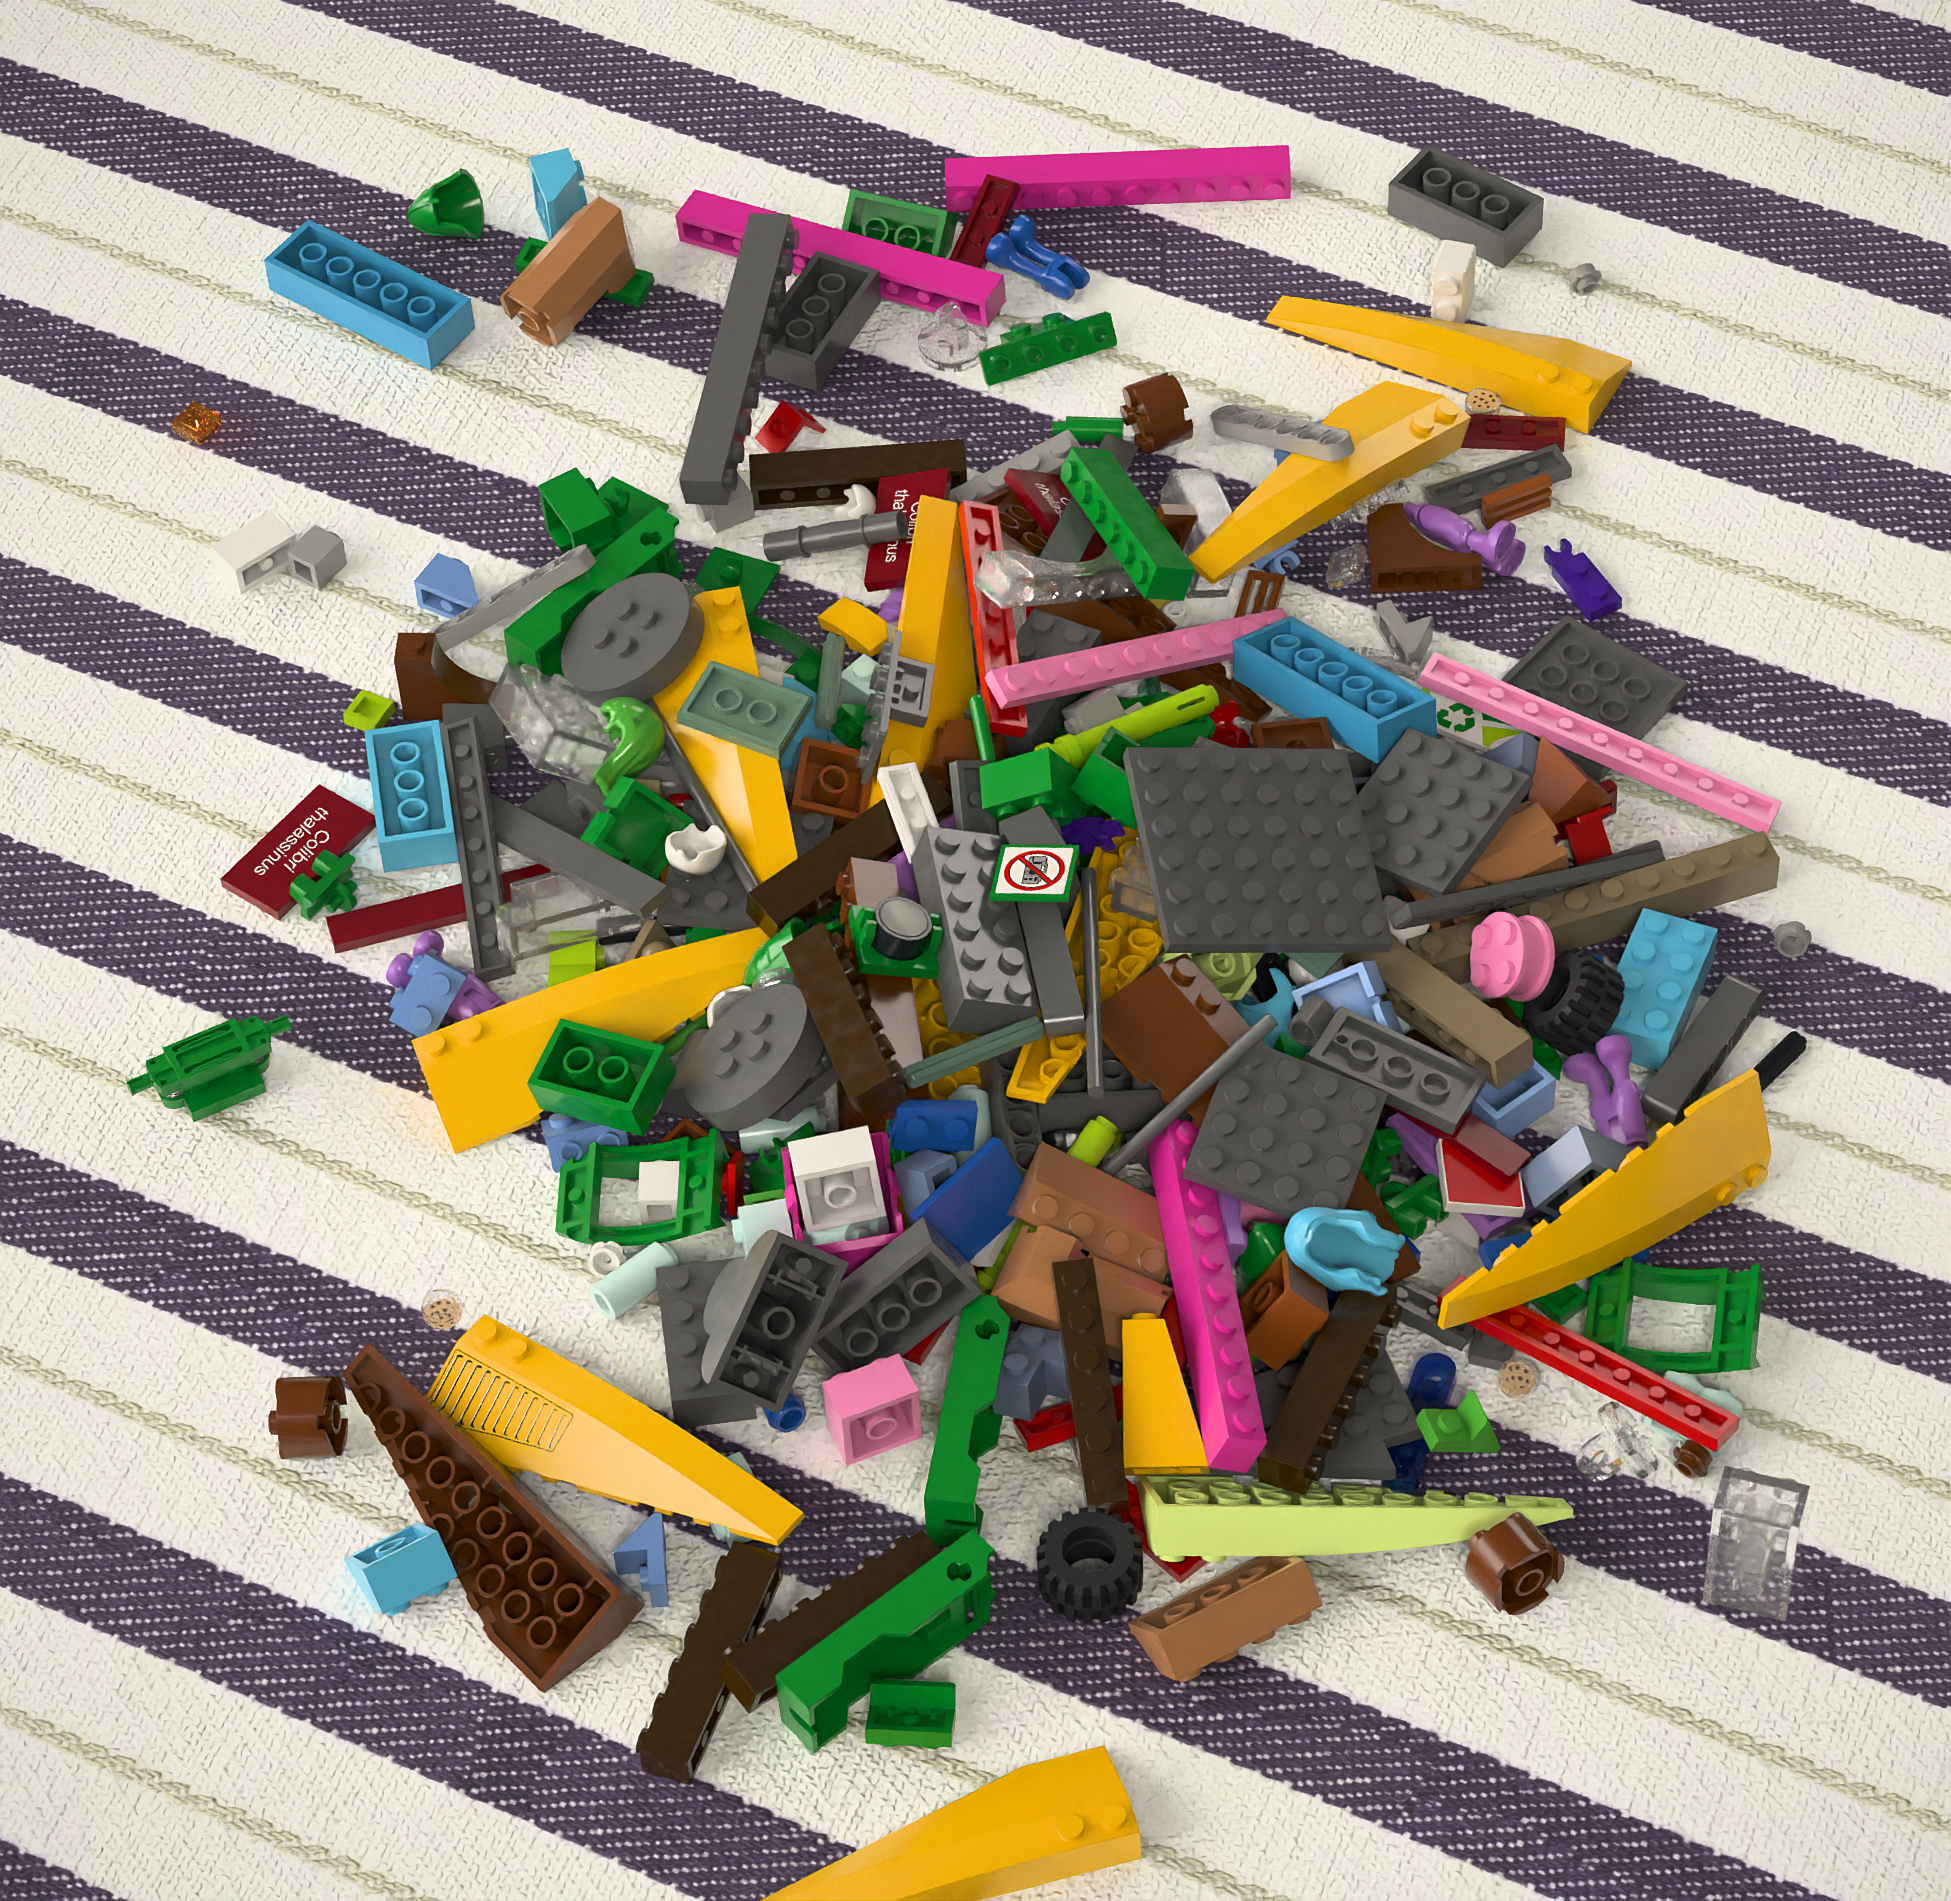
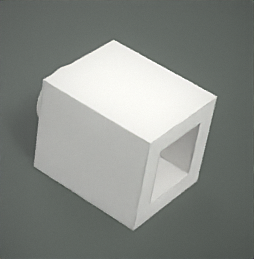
[638,1160,680,1225]

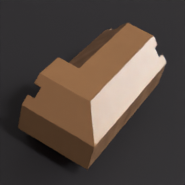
[499,196,637,347]
[1395,801,1569,933]
[990,1225,1173,1364]

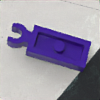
[1543,538,1622,622]
[1060,817,1126,855]

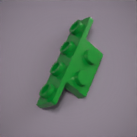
[978,311,1117,386]

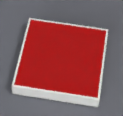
[1436,1138,1525,1218]

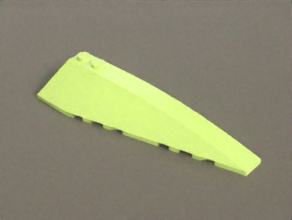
[1136,1475,1573,1562]

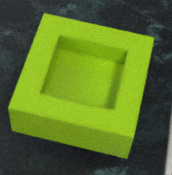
[343,689,396,731]

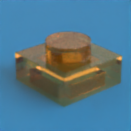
[171,401,222,446]

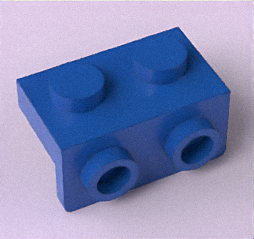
[889,1099,978,1153]

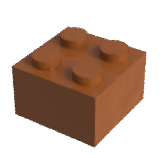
[786,737,874,831]
[1238,1248,1329,1371]

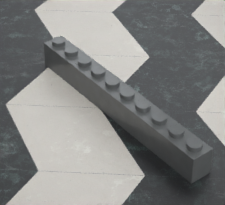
[679,213,800,505]

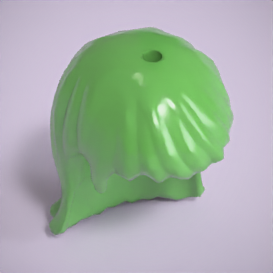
[594,697,665,797]

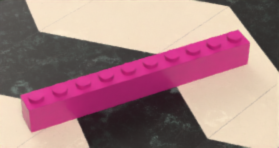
[945,145,1291,212]
[675,189,1006,328]
[1146,1119,1267,1473]

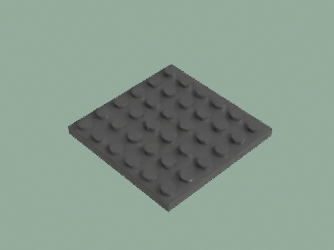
[1123,747,1393,953]

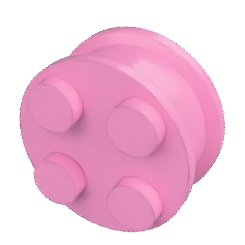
[1470,912,1559,1002]

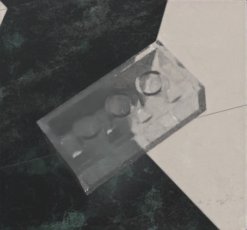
[488,663,617,788]
[1702,1466,1810,1621]

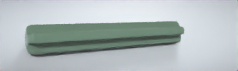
[814,633,846,732]
[903,1016,1045,1089]

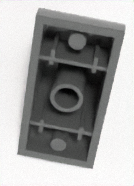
[701,1230,849,1414]

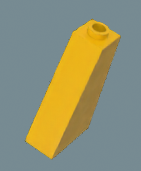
[1122,1313,1210,1476]

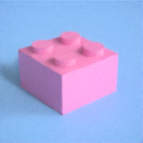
[823,1353,922,1466]

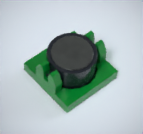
[848,897,943,980]

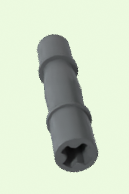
[763,510,908,562]

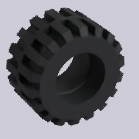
[1523,948,1625,1057]
[1037,1507,1143,1624]

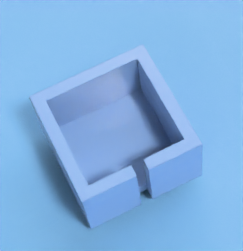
[1291,960,1404,1034]
[1469,1059,1556,1139]

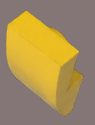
[817,597,889,657]

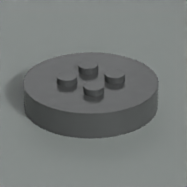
[561,573,705,708]
[684,983,824,1131]

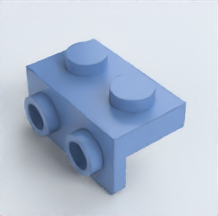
[389,948,469,1037]
[540,1113,629,1173]

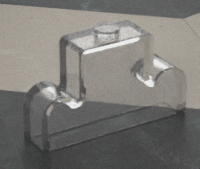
[495,871,654,962]

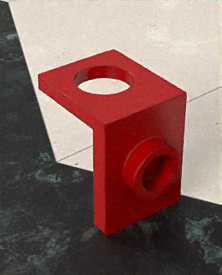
[755,400,827,453]
[1562,806,1613,866]
[721,1151,745,1216]

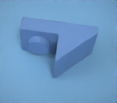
[613,1513,669,1608]

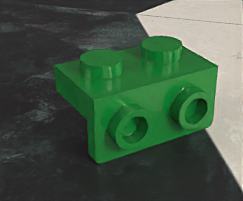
[865,1679,956,1749]

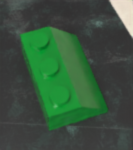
[841,189,959,259]

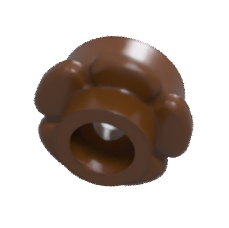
[1673,1440,1713,1478]

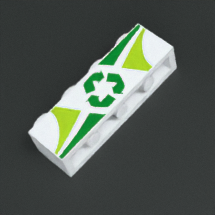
[1399,675,1534,756]

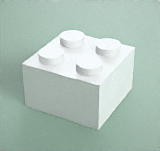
[788,1126,886,1233]

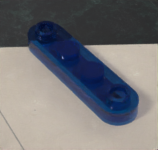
[1380,1353,1457,1494]

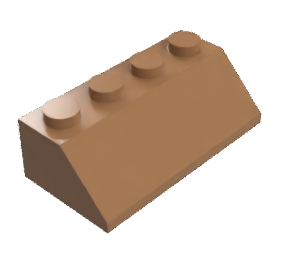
[1007,1142,1169,1284]
[1128,1556,1323,1682]

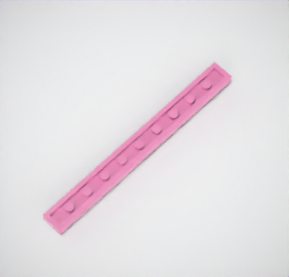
[984,608,1287,709]
[1418,652,1782,835]

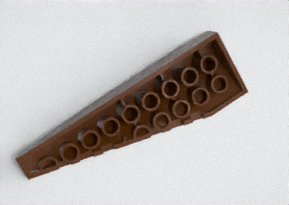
[958,486,1273,723]
[1084,953,1421,1285]
[342,1342,646,1693]

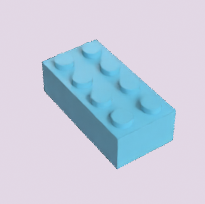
[364,720,459,873]
[1591,908,1718,1071]

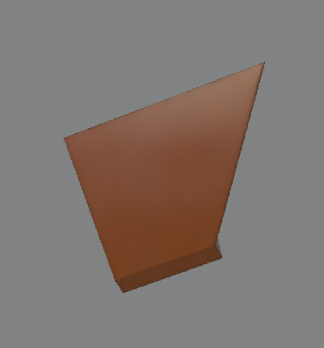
[1528,735,1612,824]

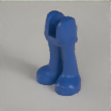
[985,214,1090,300]

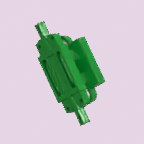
[125,1014,292,1122]

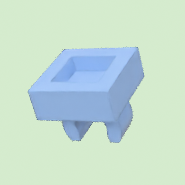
[1253,539,1300,575]

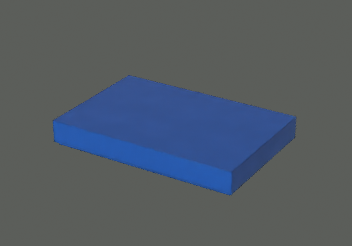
[910,1137,1023,1262]

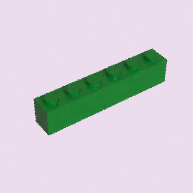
[1060,447,1196,601]

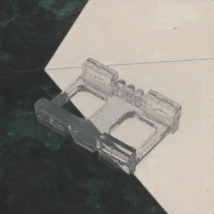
[1330,476,1410,531]

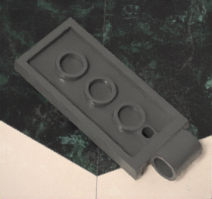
[1288,996,1488,1135]

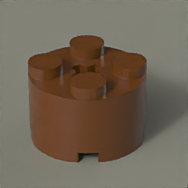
[1120,372,1193,455]
[923,719,1008,797]
[268,1376,348,1460]
[1465,1512,1565,1615]

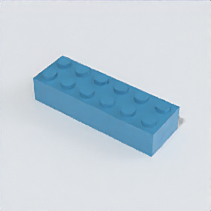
[264,219,475,370]
[1233,616,1437,765]

